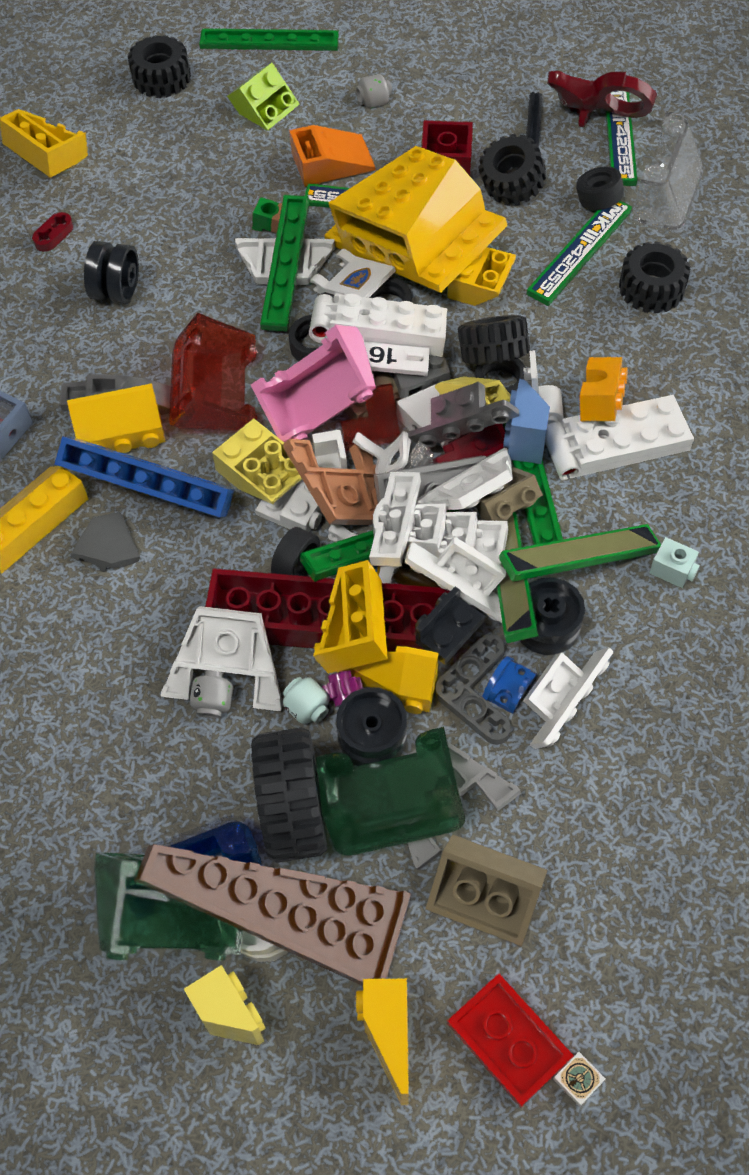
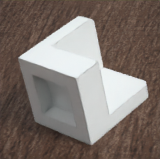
[312,430,347,469]

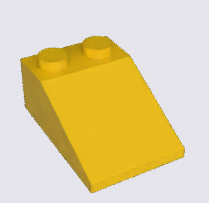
[356,978,409,1105]

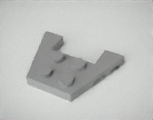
[384,734,521,871]

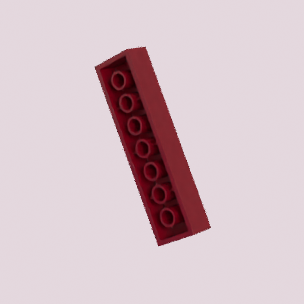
[205,568,450,661]

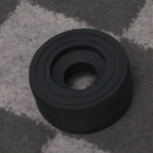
[576,166,624,210]

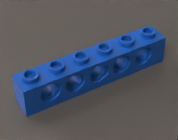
[55,436,235,517]

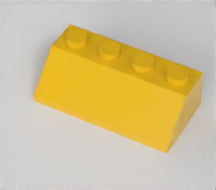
[0,466,89,574]

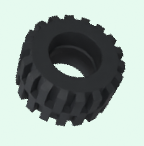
[128,35,191,98]
[478,134,546,206]
[619,242,690,314]
[458,315,530,365]

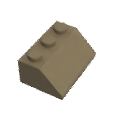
[425,834,548,946]

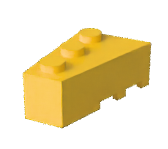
[0,109,88,178]

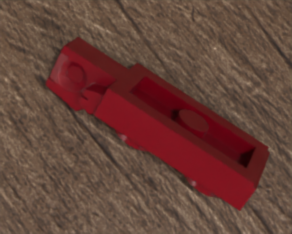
[431,424,506,464]

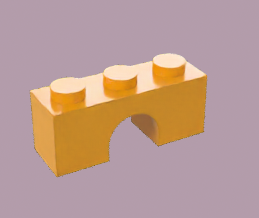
[580,357,628,421]

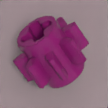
[322,670,363,707]

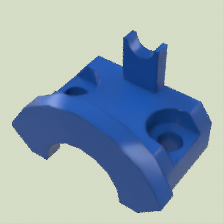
[482,656,537,714]

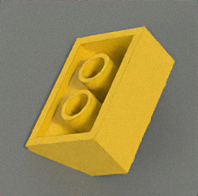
[67,383,166,453]

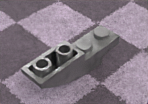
[60,374,176,414]

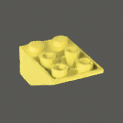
[212,419,302,504]

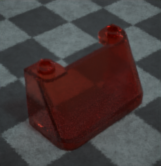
[169,313,258,431]

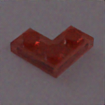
[340,383,400,451]

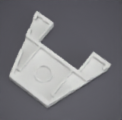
[161,606,283,711]

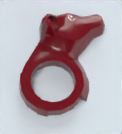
[547,71,657,127]

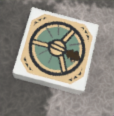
[553,1052,605,1107]

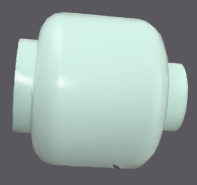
[283,677,330,724]

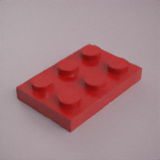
[447,974,574,1108]

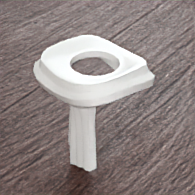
[352,431,411,474]

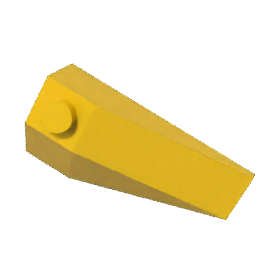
[314,643,438,714]

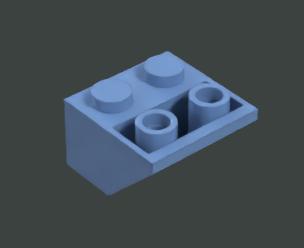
[503,379,550,464]

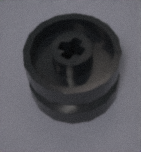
[84,241,139,304]
[520,577,585,655]
[336,687,407,769]

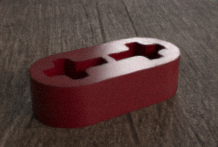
[32,212,74,252]

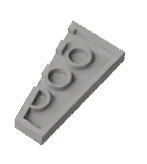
[374,455,486,503]

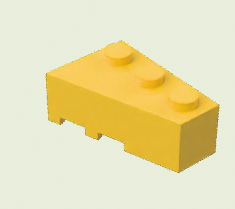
[313,560,388,674]

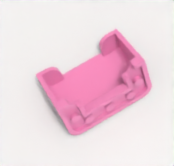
[251,325,376,443]

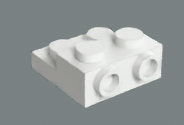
[255,480,322,532]

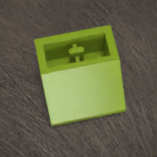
[227,63,300,131]

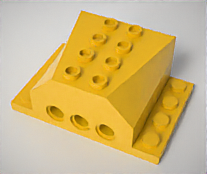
[324,146,507,293]

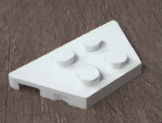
[235,238,335,285]
[416,448,513,510]

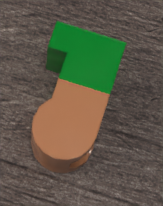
[252,197,282,233]

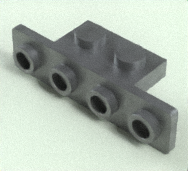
[409,382,519,448]

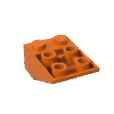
[289,125,376,187]

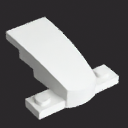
[369,472,508,567]

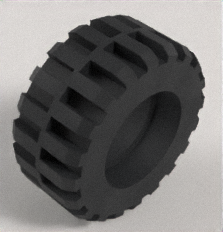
[251,727,327,863]

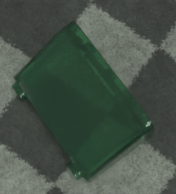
[316,727,465,856]
[94,852,243,961]

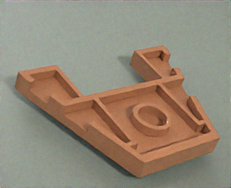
[283,439,378,525]

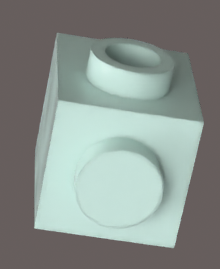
[650,537,700,588]

